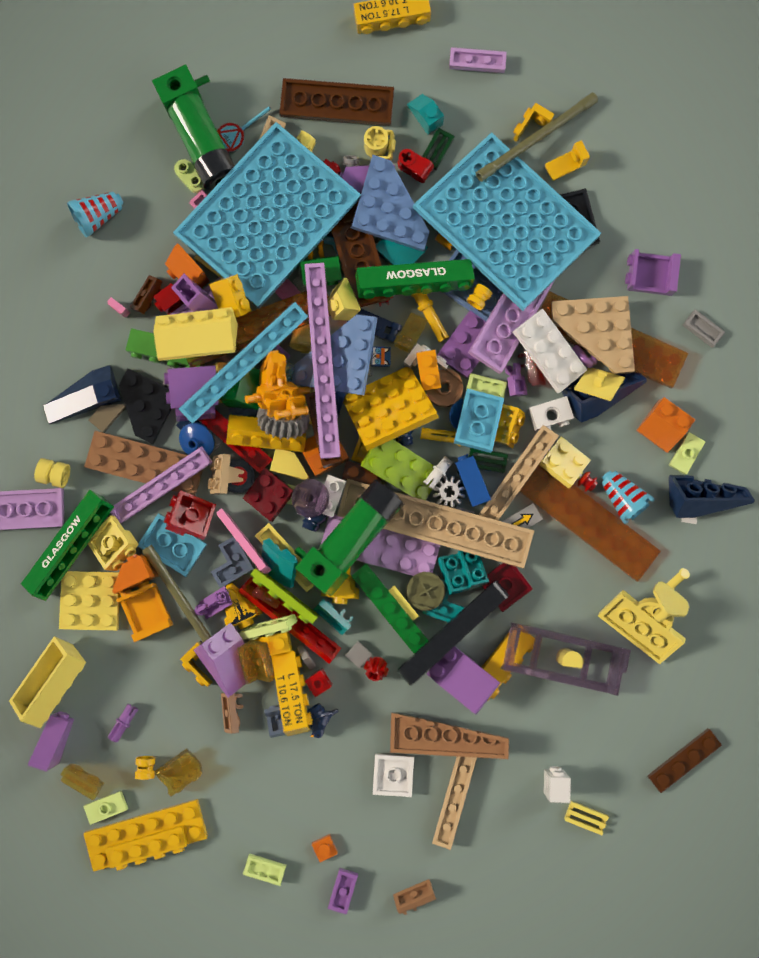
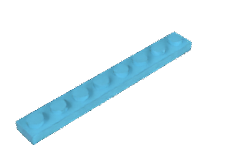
[179,302,308,423]

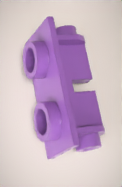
[194,586,233,619]

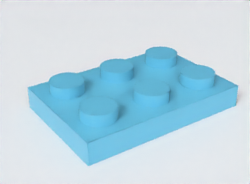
[454,388,504,453]
[138,513,208,577]

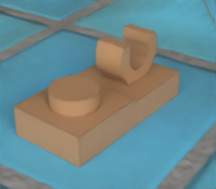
[221,693,244,734]
[393,879,436,915]

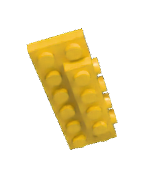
[83,799,208,872]

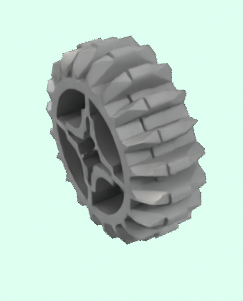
[257,408,310,440]

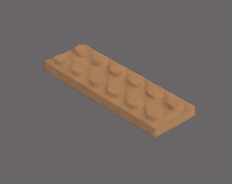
[84,431,203,496]

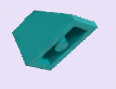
[407,94,444,135]

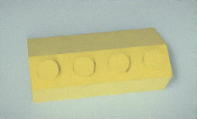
[153,307,238,361]

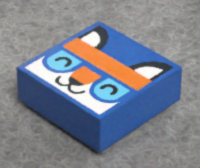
[371,347,391,367]

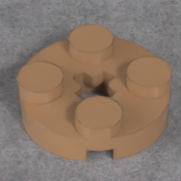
[425,369,463,408]

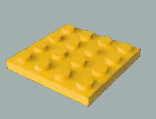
[343,366,439,451]

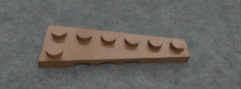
[390,712,509,759]

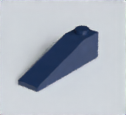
[44,365,122,424]
[562,370,647,423]
[669,475,755,518]

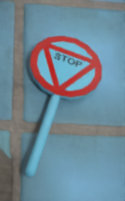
[217,107,271,152]

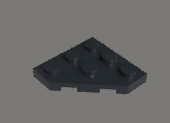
[119,368,172,445]

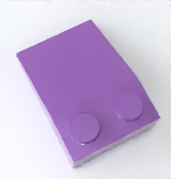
[194,623,258,698]
[427,646,500,715]

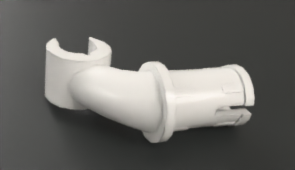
[423,456,453,489]

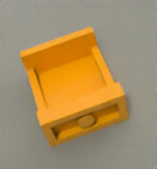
[116,581,174,642]

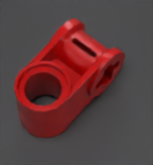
[397,149,434,183]

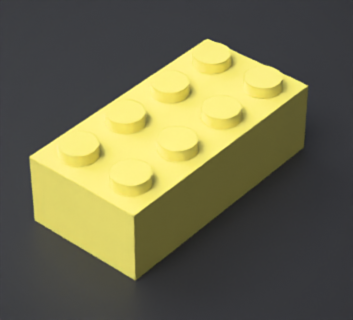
[9,636,86,728]

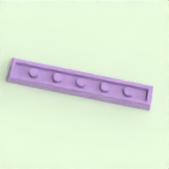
[110,447,213,524]

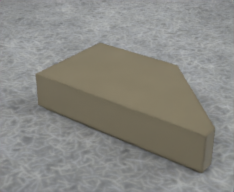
[88,404,126,433]

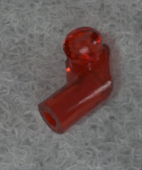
[252,586,280,608]

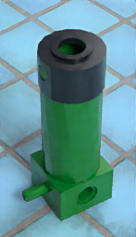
[152,64,235,190]
[294,480,404,596]

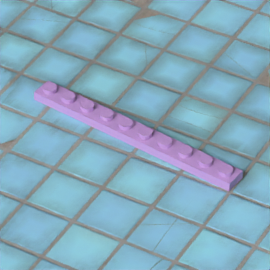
[305,263,340,459]

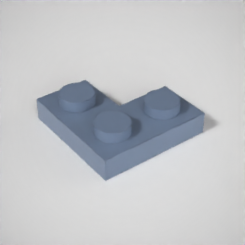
[211,536,254,588]

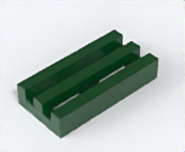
[422,127,455,171]
[469,448,508,473]

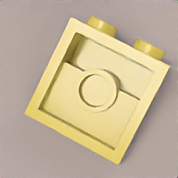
[88,515,139,571]

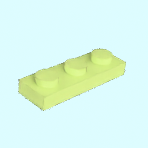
[239,614,297,641]

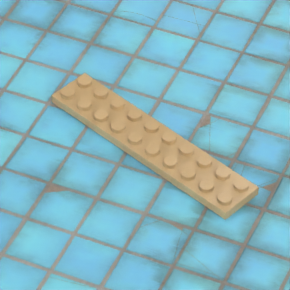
[337,479,534,568]

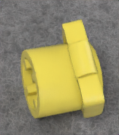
[364,126,396,160]
[289,322,312,353]

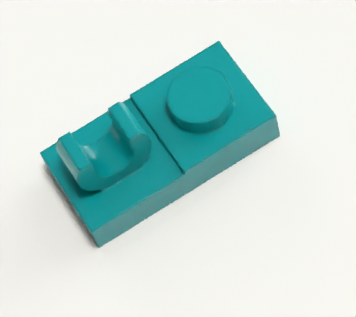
[313,599,354,635]

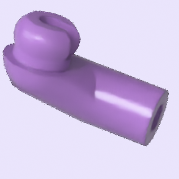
[572,345,598,368]

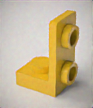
[513,102,555,142]
[545,140,590,181]
[180,641,213,687]

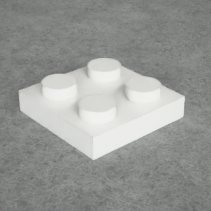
[373,753,414,797]

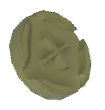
[406,572,445,611]

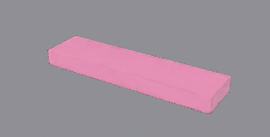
[216,508,271,574]

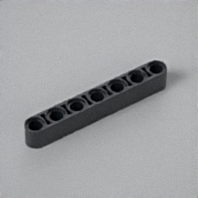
[397,580,509,686]

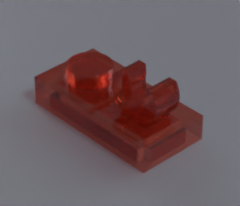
[518,349,546,387]

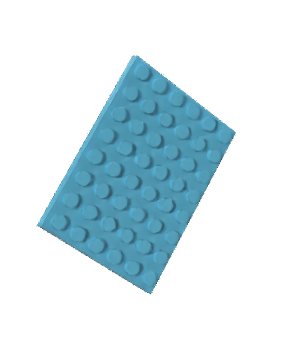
[173,122,361,309]
[413,132,601,311]

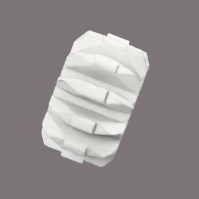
[433,476,465,508]

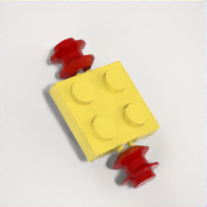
[539,436,598,492]

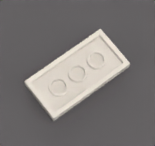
[513,308,587,393]

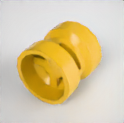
[466,283,493,310]
[135,756,156,780]

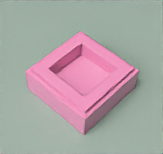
[107,297,130,318]

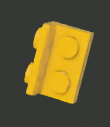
[494,404,525,449]

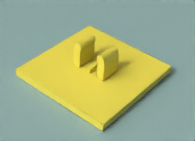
[574,368,625,401]

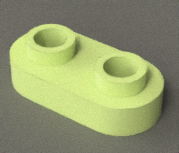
[174,159,205,194]

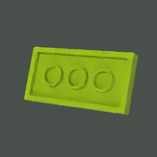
[360,439,434,500]
[250,568,320,624]

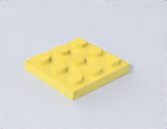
[59,571,120,631]

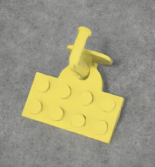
[598,568,690,664]

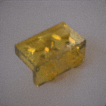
[237,640,275,684]
[155,748,203,796]
[60,763,104,800]

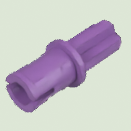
[108,703,138,742]

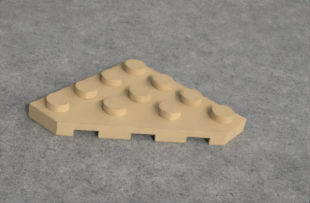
[551,296,635,374]

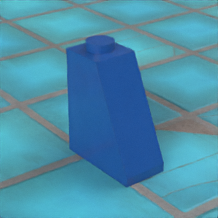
[455,454,491,507]

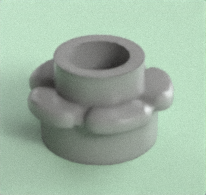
[342,155,360,168]

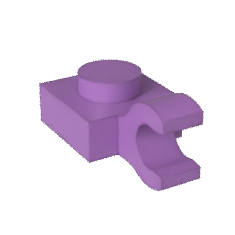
[505,363,528,396]

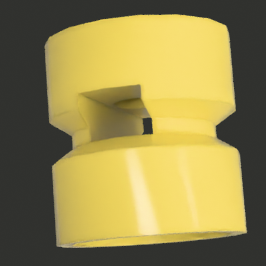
[34,458,70,488]

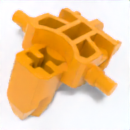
[245,350,310,420]

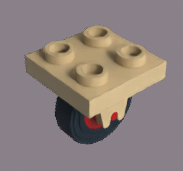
[208,454,254,494]

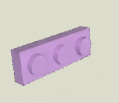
[449,48,507,73]

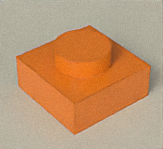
[311,834,338,862]

